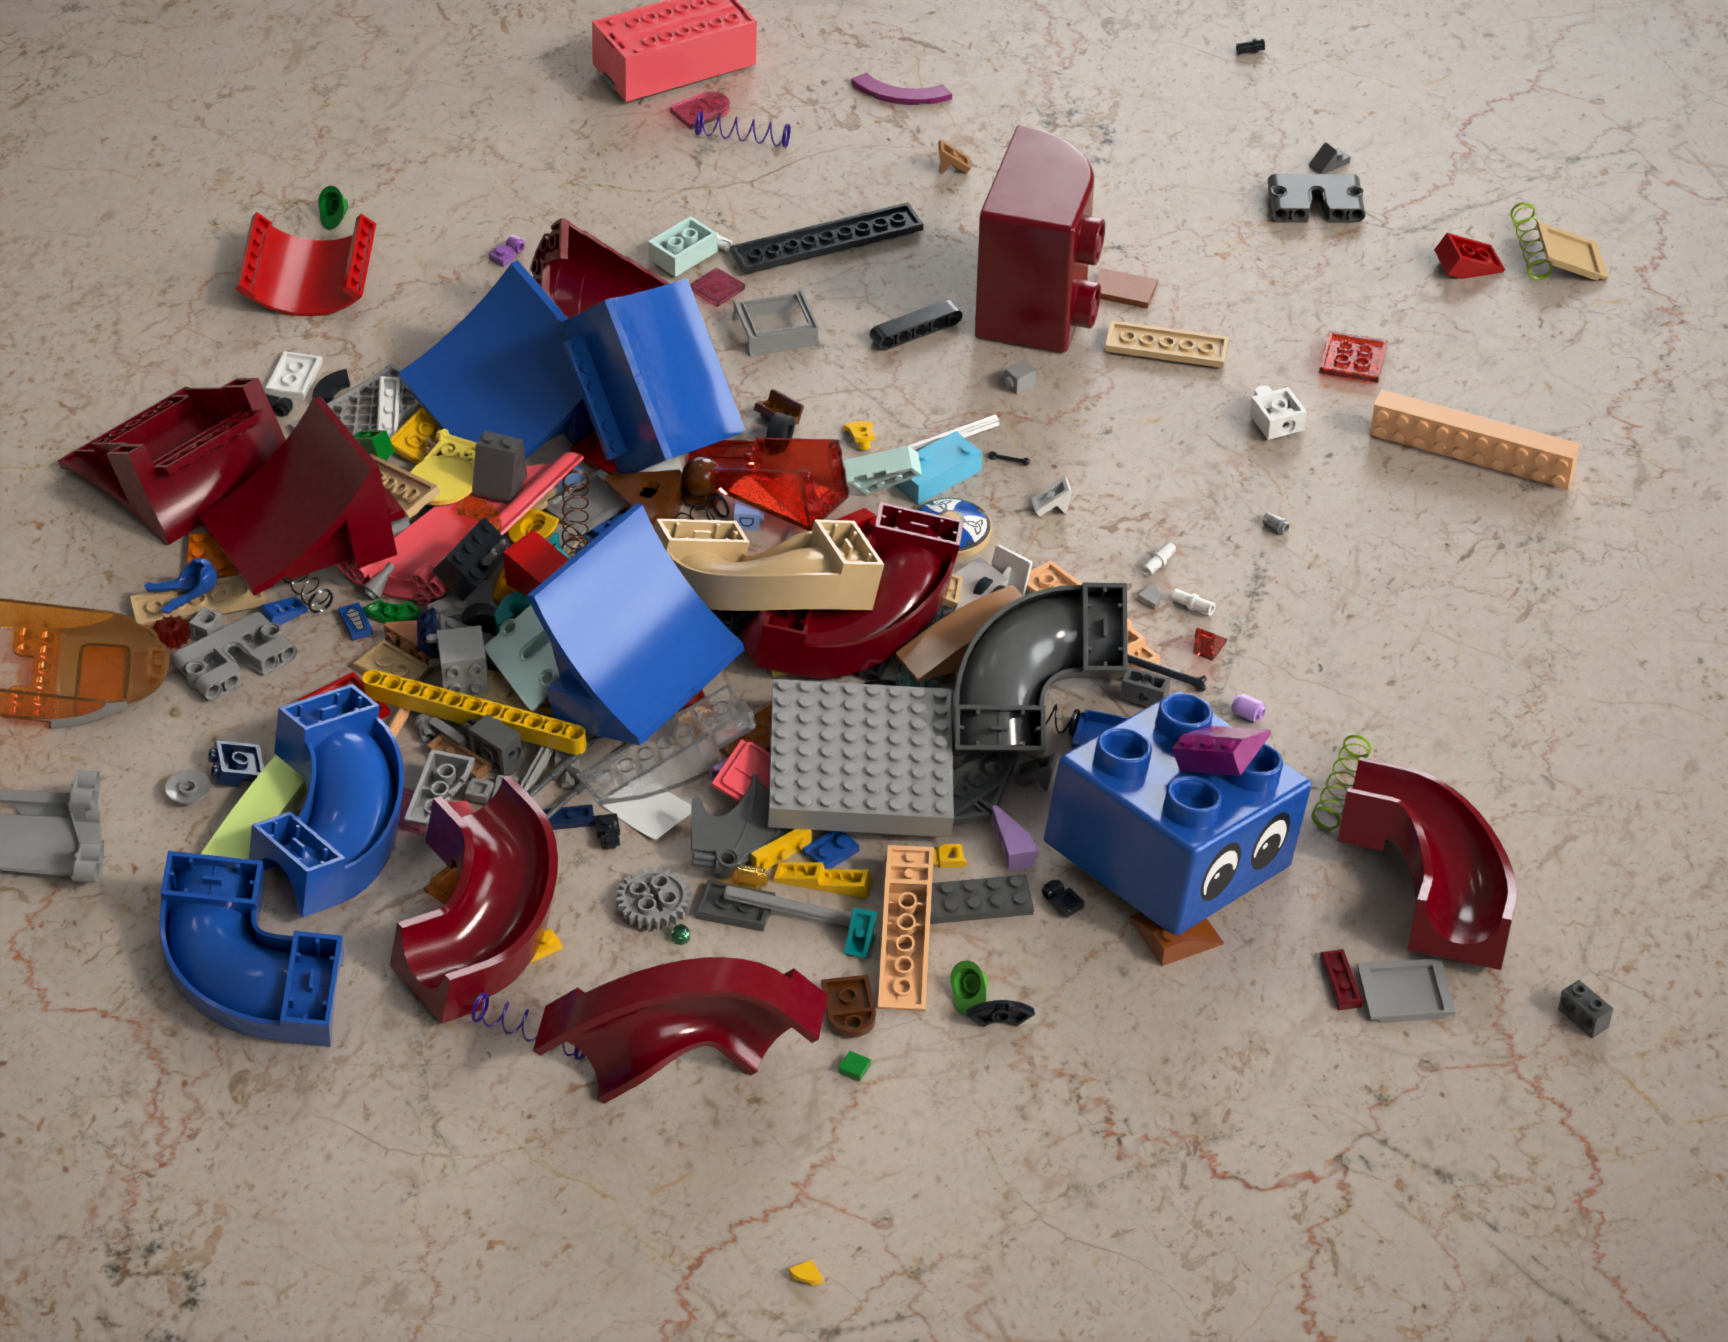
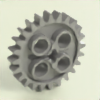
[616,867,692,930]

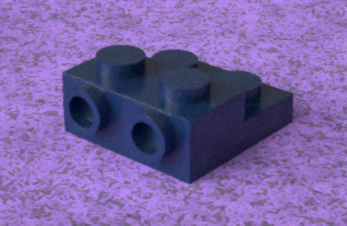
[208,740,264,786]

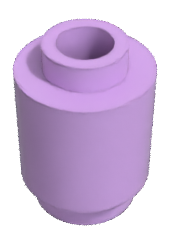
[1231,694,1266,722]

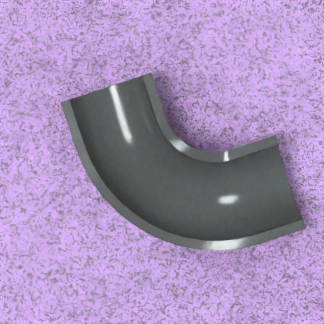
[951,582,1128,758]

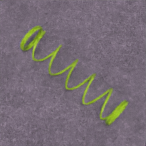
[1510,202,1553,280]
[1311,735,1372,830]

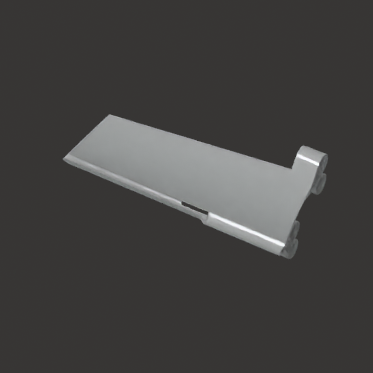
[0,770,104,882]

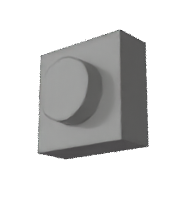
[465,778,494,804]

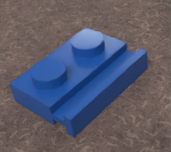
[803,831,860,869]

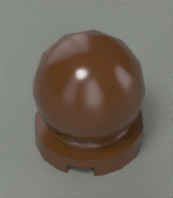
[681,456,723,510]

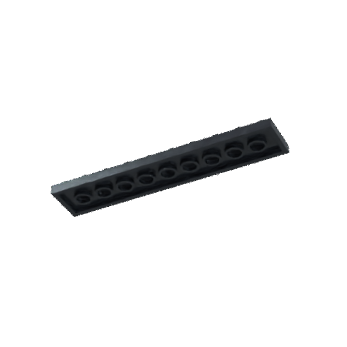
[730,202,923,274]

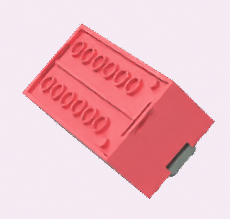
[592,0,757,102]

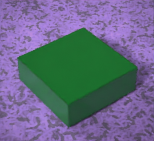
[838,1051,871,1081]

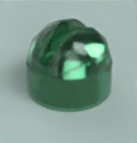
[671,924,690,945]

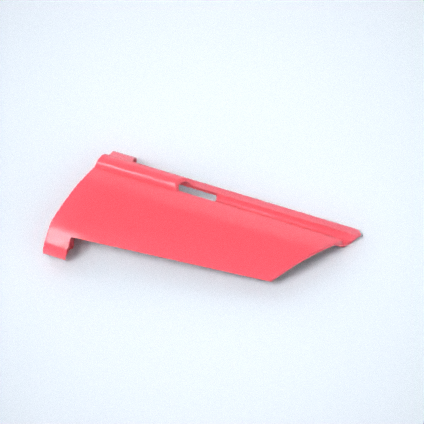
[335,452,584,606]

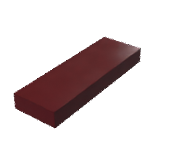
[1320,949,1363,1010]

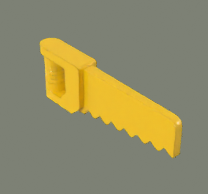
[933,844,967,868]

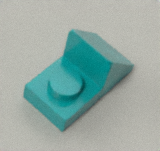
[844,907,878,959]

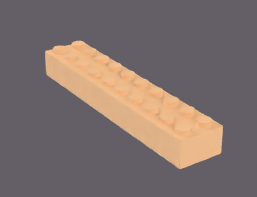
[1370,390,1580,490]

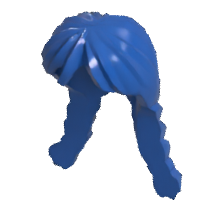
[144,558,217,614]

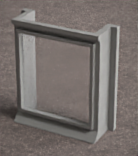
[733,289,819,357]

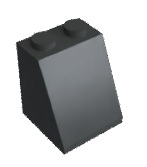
[472,430,527,503]

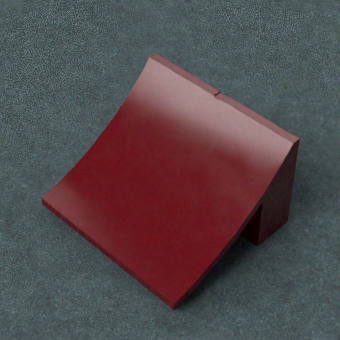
[57,378,286,545]
[198,396,405,596]

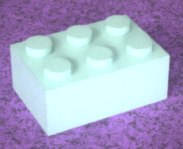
[648,216,718,277]

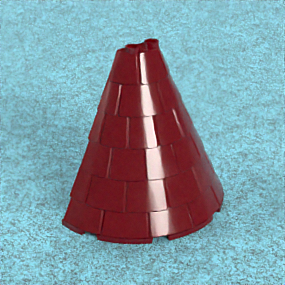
[530,218,670,319]

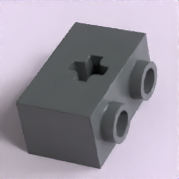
[1120,666,1171,707]

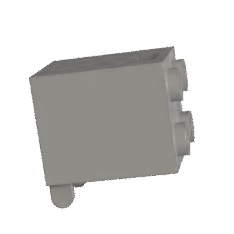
[426,626,489,695]

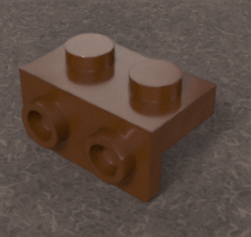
[753,389,804,425]

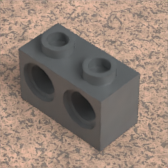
[1558,980,1613,1038]

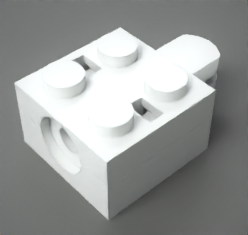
[1250,386,1307,440]

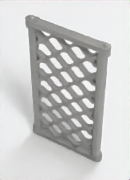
[288,363,423,435]

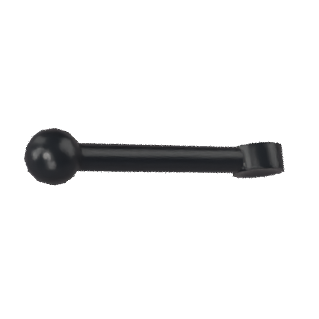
[988,451,1030,466]

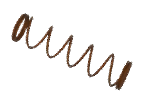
[561,470,589,559]

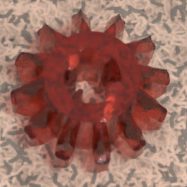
[153,614,191,651]

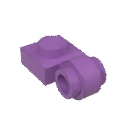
[489,236,525,267]

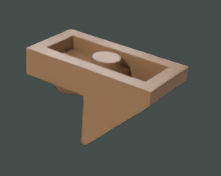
[938,139,971,174]

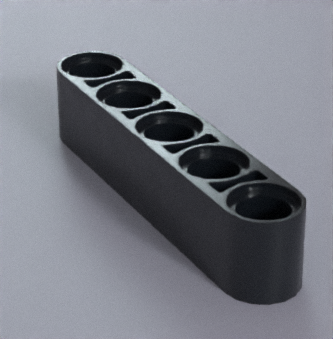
[869,300,963,350]

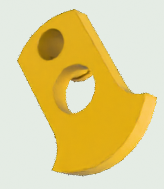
[843,421,875,450]

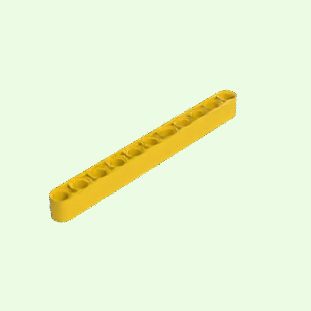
[362,670,587,755]

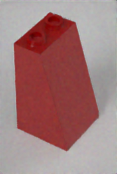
[503,530,569,597]

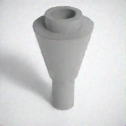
[363,562,395,600]

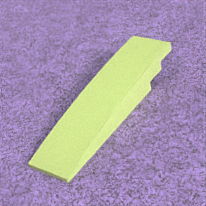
[201,755,307,859]

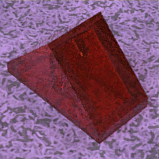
[1193,627,1227,661]

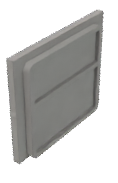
[544,469,625,535]
[1357,958,1456,1023]

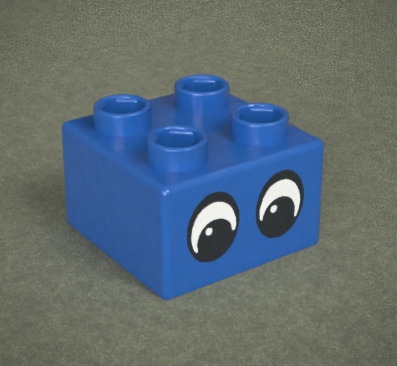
[1043,691,1311,936]

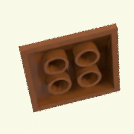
[1129,912,1224,966]

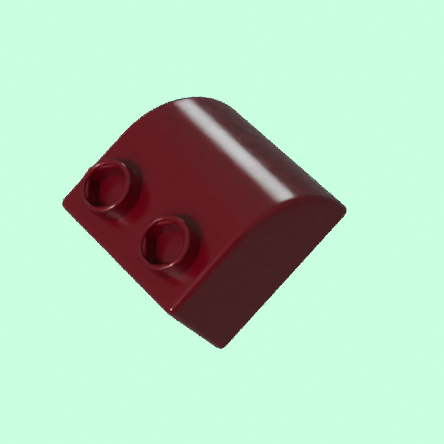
[975,125,1106,353]

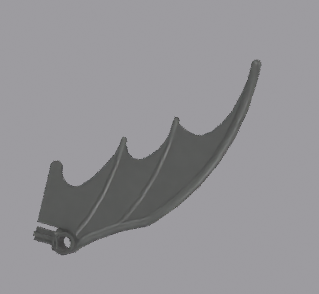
[691,773,813,879]

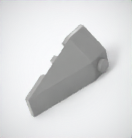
[404,749,475,826]

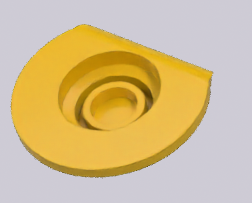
[508,507,559,543]

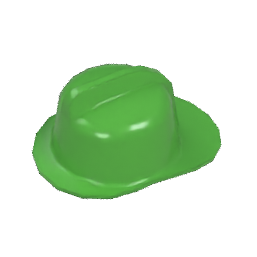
[950,960,988,1017]

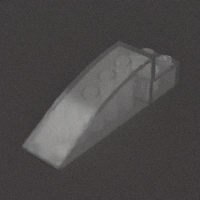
[576,683,757,805]

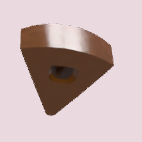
[605,470,682,528]

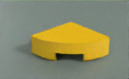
[789,1260,823,1286]

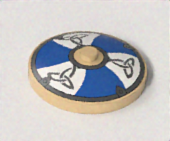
[915,497,992,559]

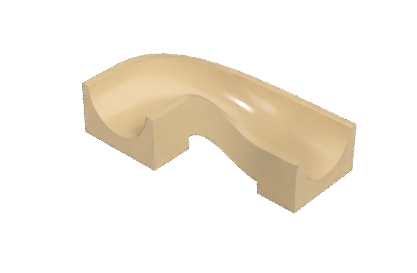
[654,519,884,611]

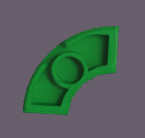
[362,599,422,624]

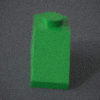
[353,430,395,461]

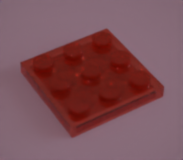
[1319,330,1388,383]

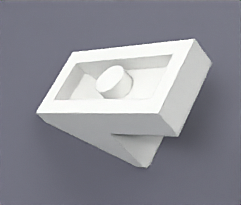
[1031,477,1072,516]

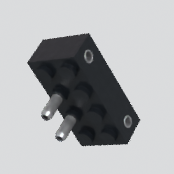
[432,517,512,601]

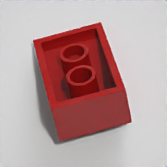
[1434,233,1505,279]

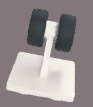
[973,545,1032,596]

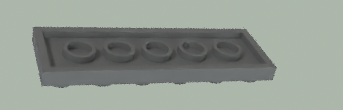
[930,874,1034,924]

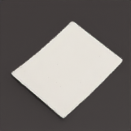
[939,556,1008,617]
[601,773,691,840]

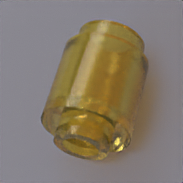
[733,865,769,890]

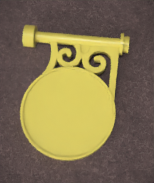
[410,429,477,505]

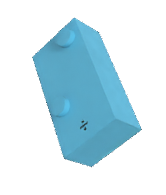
[895,431,982,504]

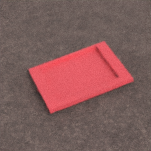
[711,739,770,803]

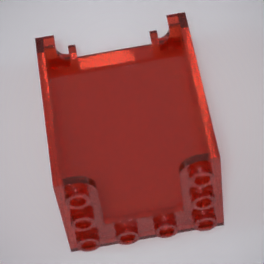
[712,437,849,531]

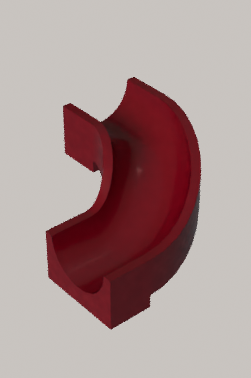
[755,502,964,678]
[1338,757,1517,970]
[390,775,558,1024]
[533,957,828,1104]

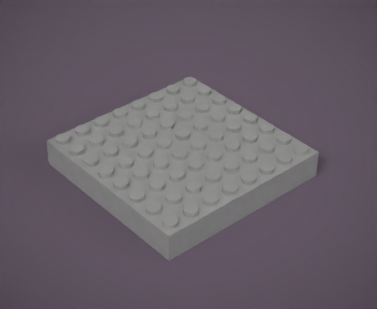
[768,679,954,837]

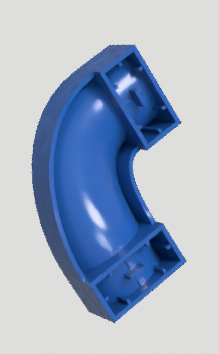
[249,684,404,918]
[160,851,344,1047]

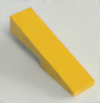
[774,862,873,899]

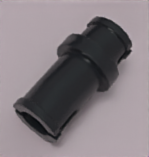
[1236,38,1265,55]

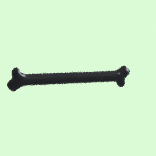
[1128,654,1207,692]

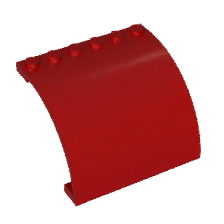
[235,212,376,316]

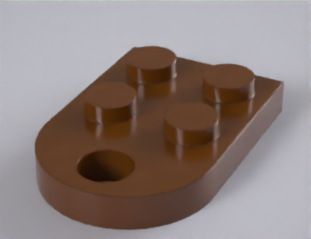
[821,975,876,1038]

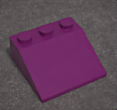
[1172,725,1272,776]

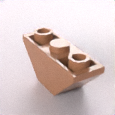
[383,620,435,669]

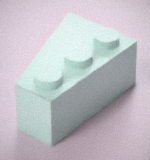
[844,446,922,496]

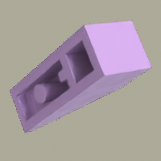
[991,805,1039,871]

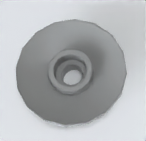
[165,770,211,804]

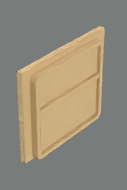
[1536,221,1608,281]

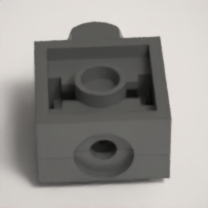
[460,714,523,776]

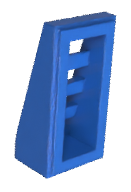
[259,596,308,626]

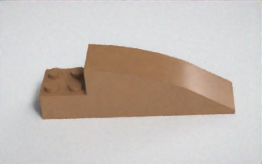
[895,585,1023,683]

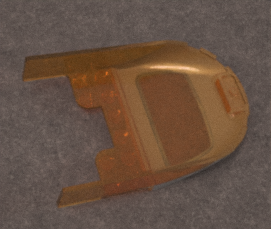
[0,598,169,728]

